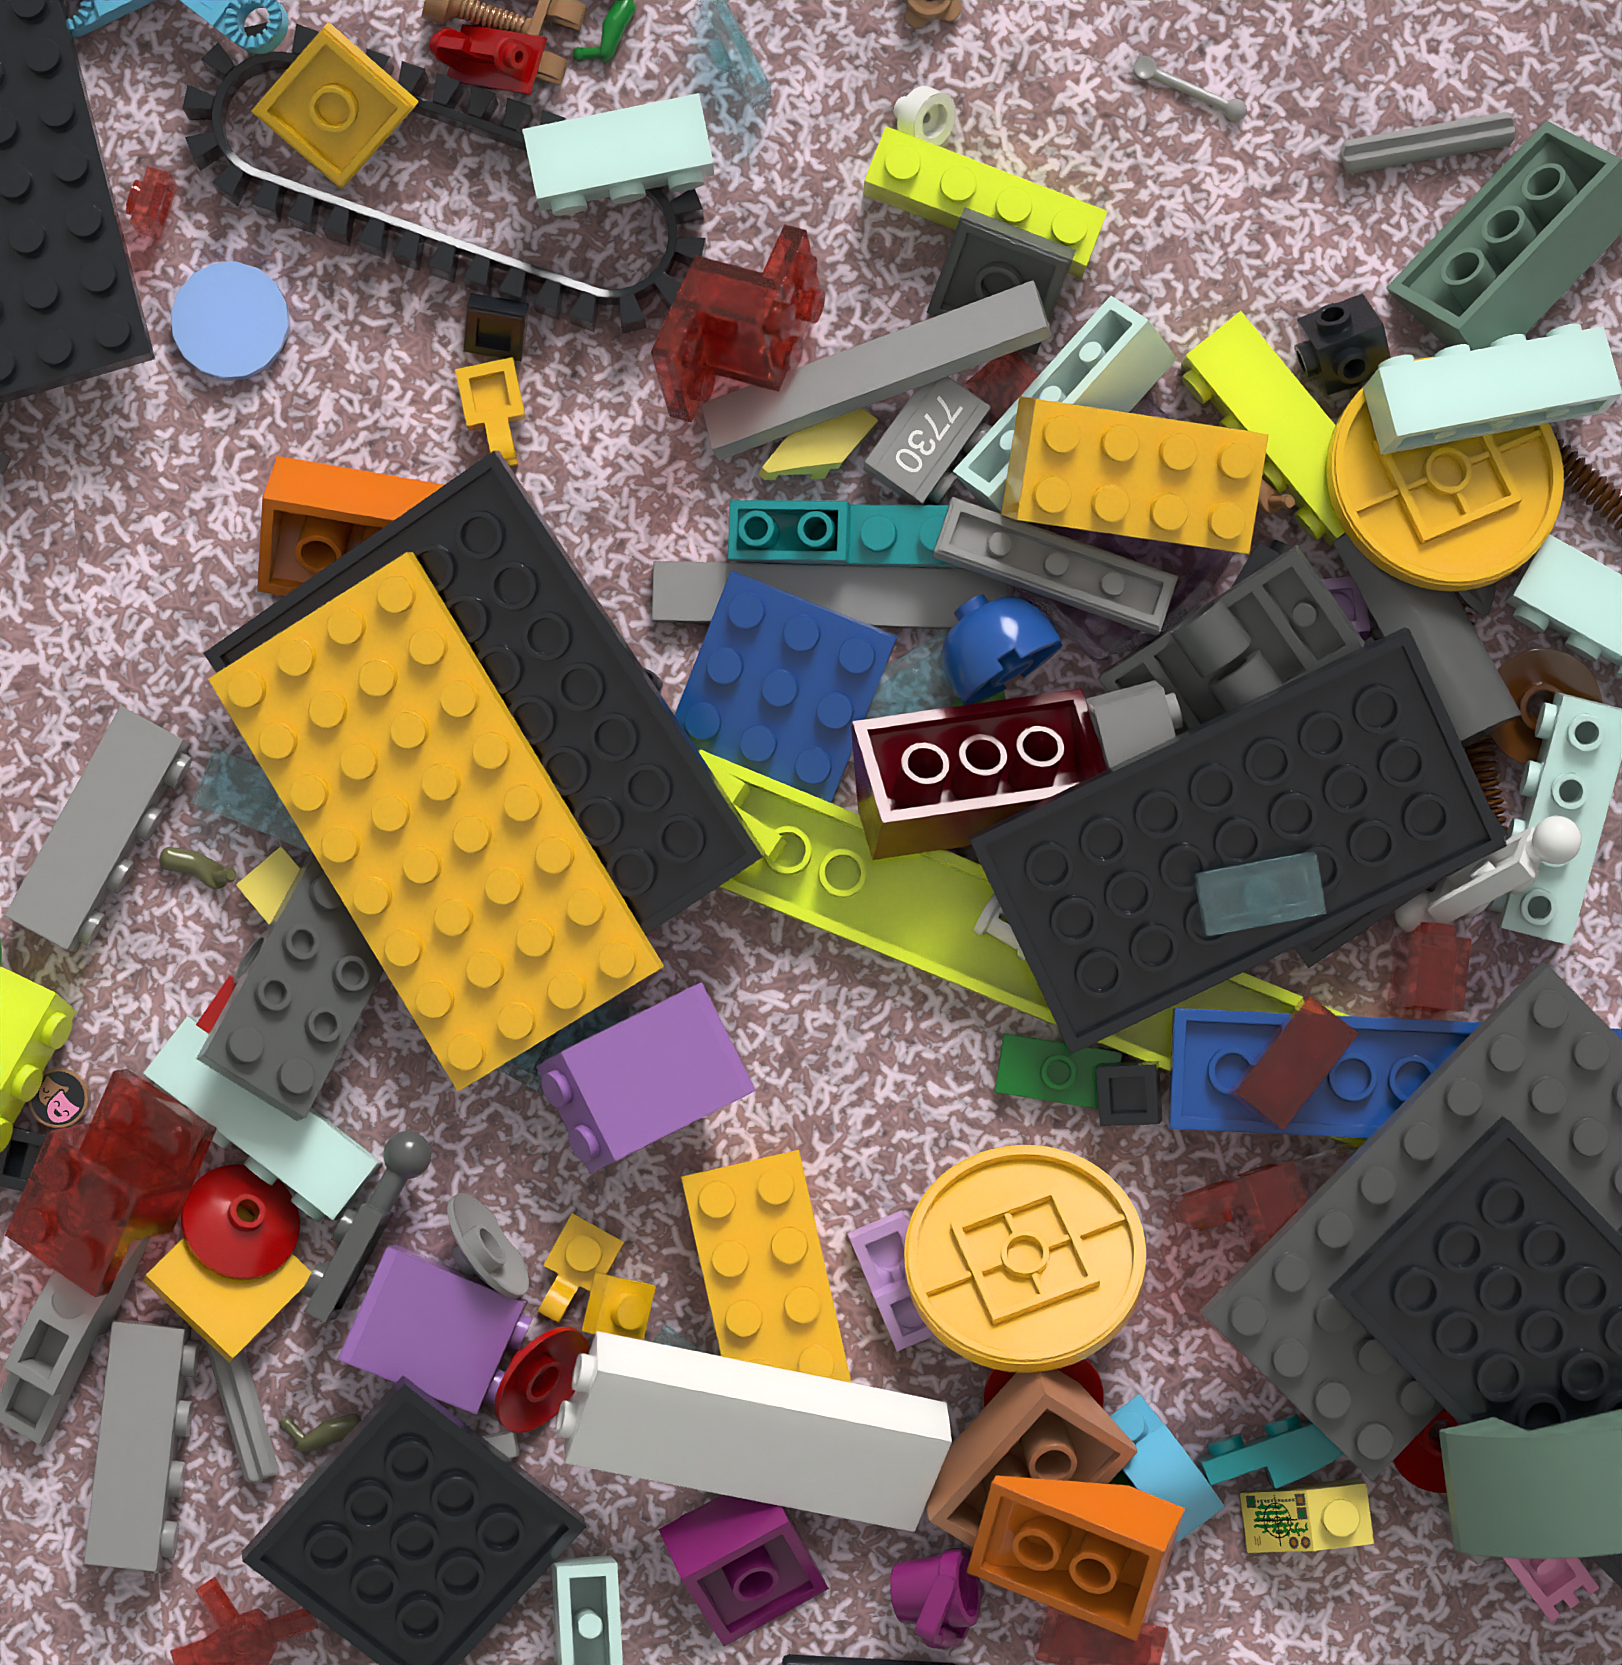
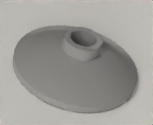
[447,1193,529,1299]

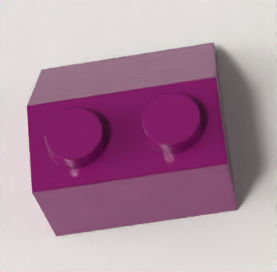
[658,1494,829,1646]

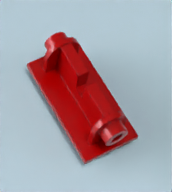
[429,24,547,95]

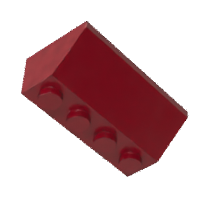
[851,688,1107,860]

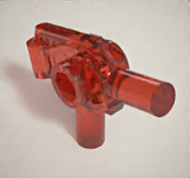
[169,1577,318,1665]

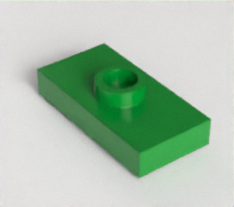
[994,1033,1122,1110]

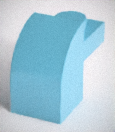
[1110,1394,1225,1543]

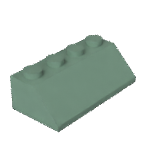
[1386,120,1622,351]

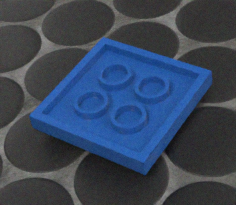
[675,570,898,803]

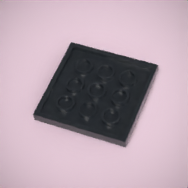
[241,1375,587,1665]

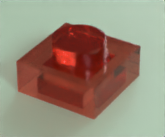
[126,166,178,240]

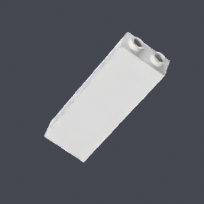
[556,1331,952,1532]

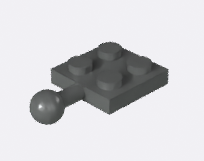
[302,1131,431,1323]

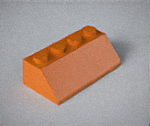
[257,456,445,596]

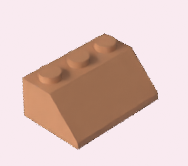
[926,1369,1138,1548]

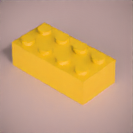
[1001,396,1269,554]
[681,1150,851,1383]

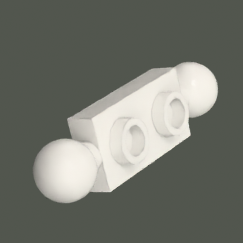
[1395,816,1581,936]

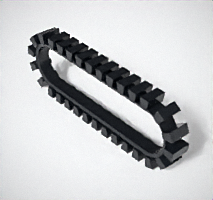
[182,22,707,334]

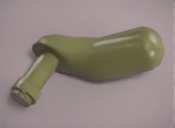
[159,847,237,890]
[279,1414,362,1453]

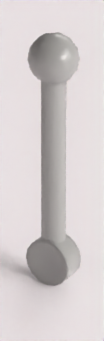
[1133,56,1247,122]

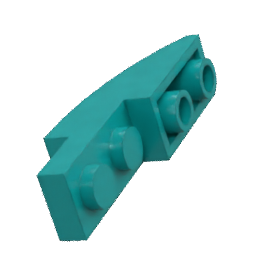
[728,500,961,568]
[1197,1413,1344,1489]

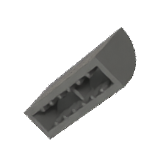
[1333,534,1522,749]

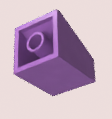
[536,982,756,1174]
[337,1244,533,1414]

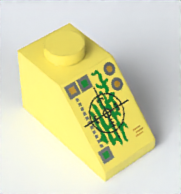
[1239,1478,1374,1553]

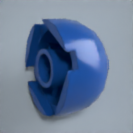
[941,594,1063,705]

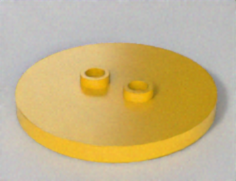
[1327,357,1564,591]
[904,1145,1146,1373]

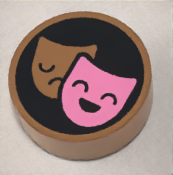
[28,1068,91,1128]

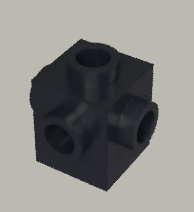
[1294,293,1391,396]

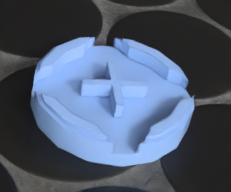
[171,261,290,381]

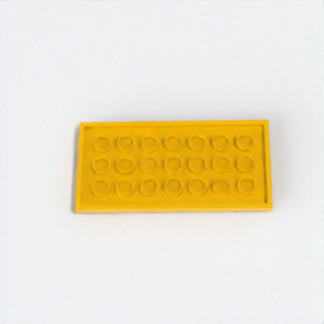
[208,552,664,1092]

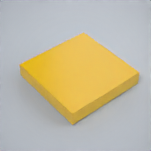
[251,22,419,190]
[143,1206,312,1363]

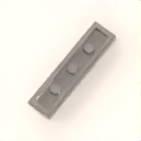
[932,497,1178,636]

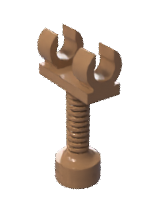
[421,0,587,86]

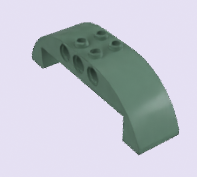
[1439,1409,1622,1559]

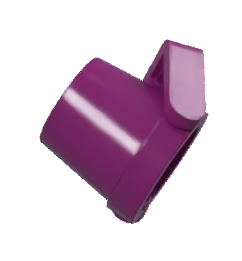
[890,1547,984,1650]

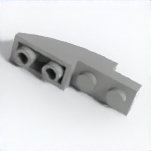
[0,1199,155,1445]

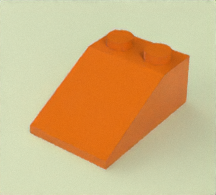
[967,1475,1185,1641]

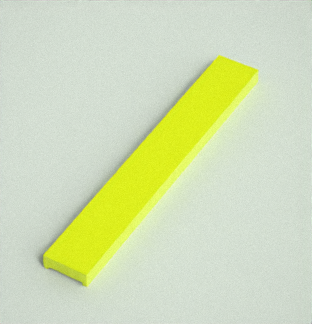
[699,750,1369,1150]

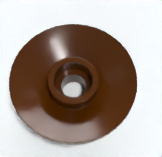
[1489,648,1602,765]

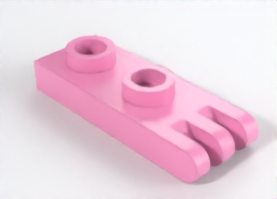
[1503,1557,1600,1623]

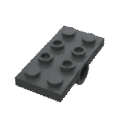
[1098,545,1365,736]
[196,853,384,1121]

